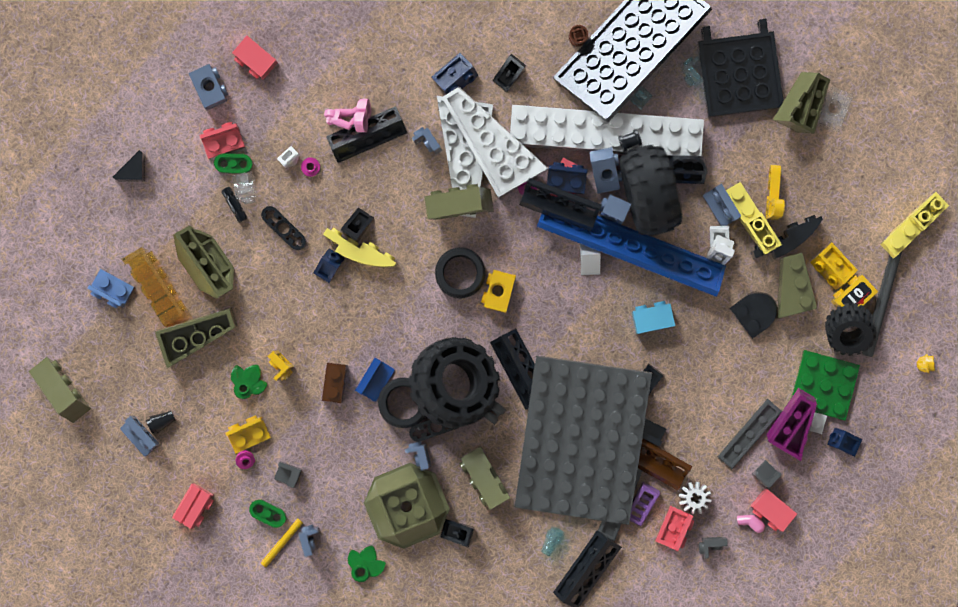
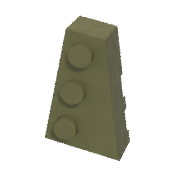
[773,72,830,134]
[424,184,494,220]
[29,357,91,423]
[459,446,510,510]

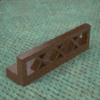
[638,438,692,491]

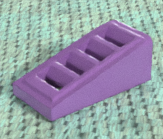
[630,482,660,526]

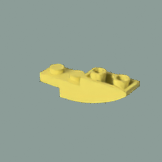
[726,182,782,255]
[880,192,949,258]
[323,228,397,268]

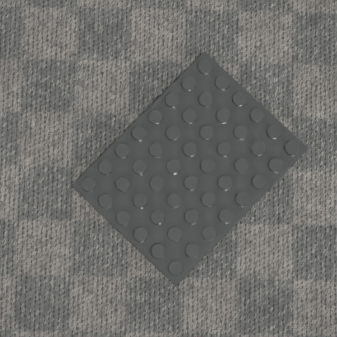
[515,355,652,525]

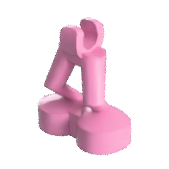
[324,99,371,133]

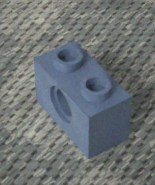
[188,64,228,110]
[589,147,622,194]
[600,195,631,225]

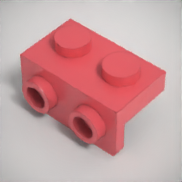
[655,506,694,551]

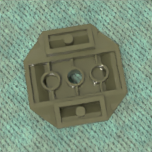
[364,463,450,549]

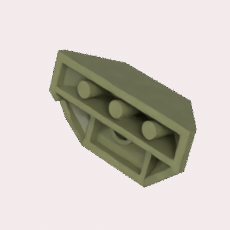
[173,226,234,298]

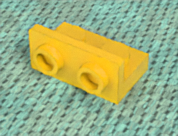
[810,242,858,290]
[267,350,294,381]
[225,415,271,454]

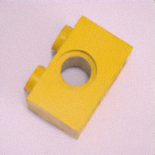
[481,270,516,313]

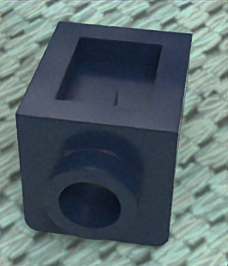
[313,249,345,283]
[827,428,863,457]

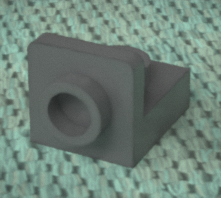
[699,537,728,559]

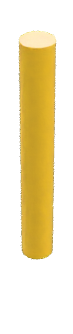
[261,518,303,568]

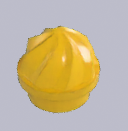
[916,354,935,374]

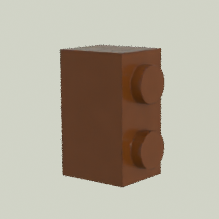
[322,362,347,403]

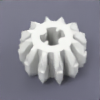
[679,482,712,515]

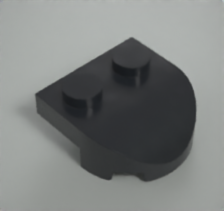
[669,155,707,184]
[730,291,777,339]

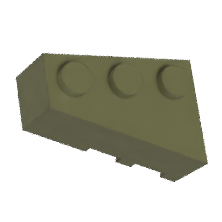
[776,253,817,319]

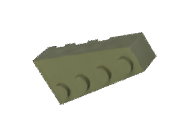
[155,307,237,368]

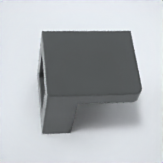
[752,460,782,488]
[274,461,302,488]

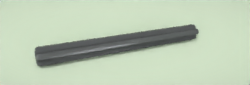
[862,252,902,357]

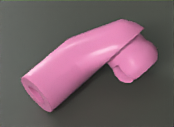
[737,515,765,533]

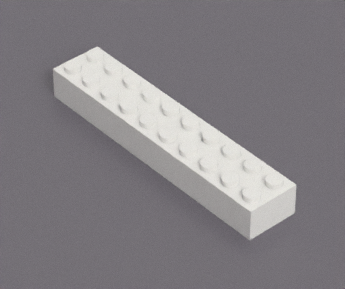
[510,105,704,158]

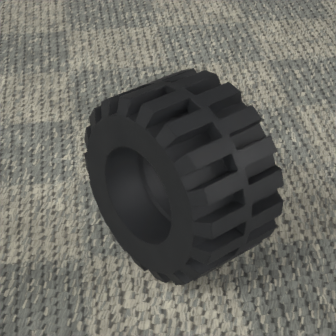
[825,303,877,356]

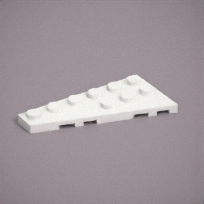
[442,88,549,197]
[437,96,493,218]

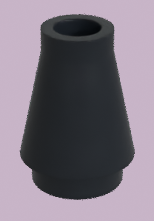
[146,410,176,434]

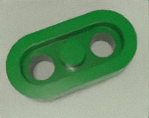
[214,153,253,174]
[249,499,287,528]

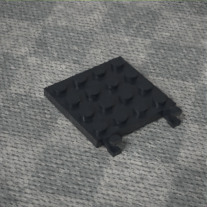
[697,19,784,117]

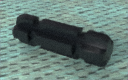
[221,187,247,223]

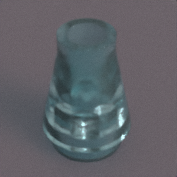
[541,526,565,556]

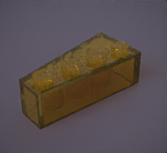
[122,247,187,327]

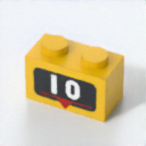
[831,275,878,307]

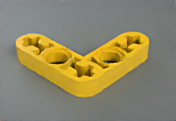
[765,165,784,220]

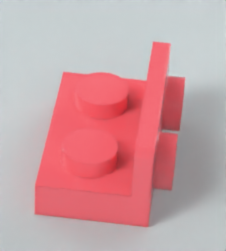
[199,122,245,159]

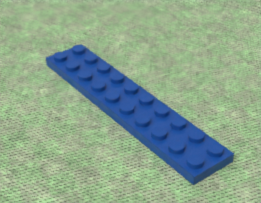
[537,214,726,297]

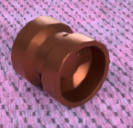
[569,25,588,47]

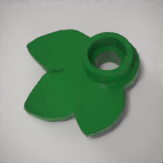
[231,365,267,399]
[348,545,386,582]

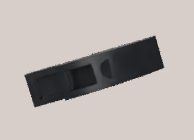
[751,215,823,259]

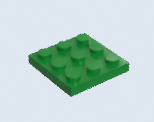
[791,350,860,421]

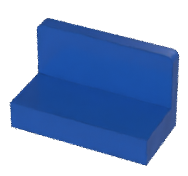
[355,358,395,402]

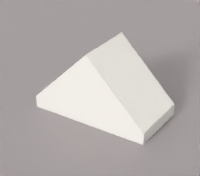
[580,244,601,275]

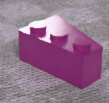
[767,388,817,461]

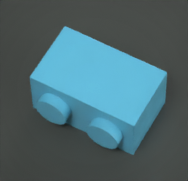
[631,301,675,334]

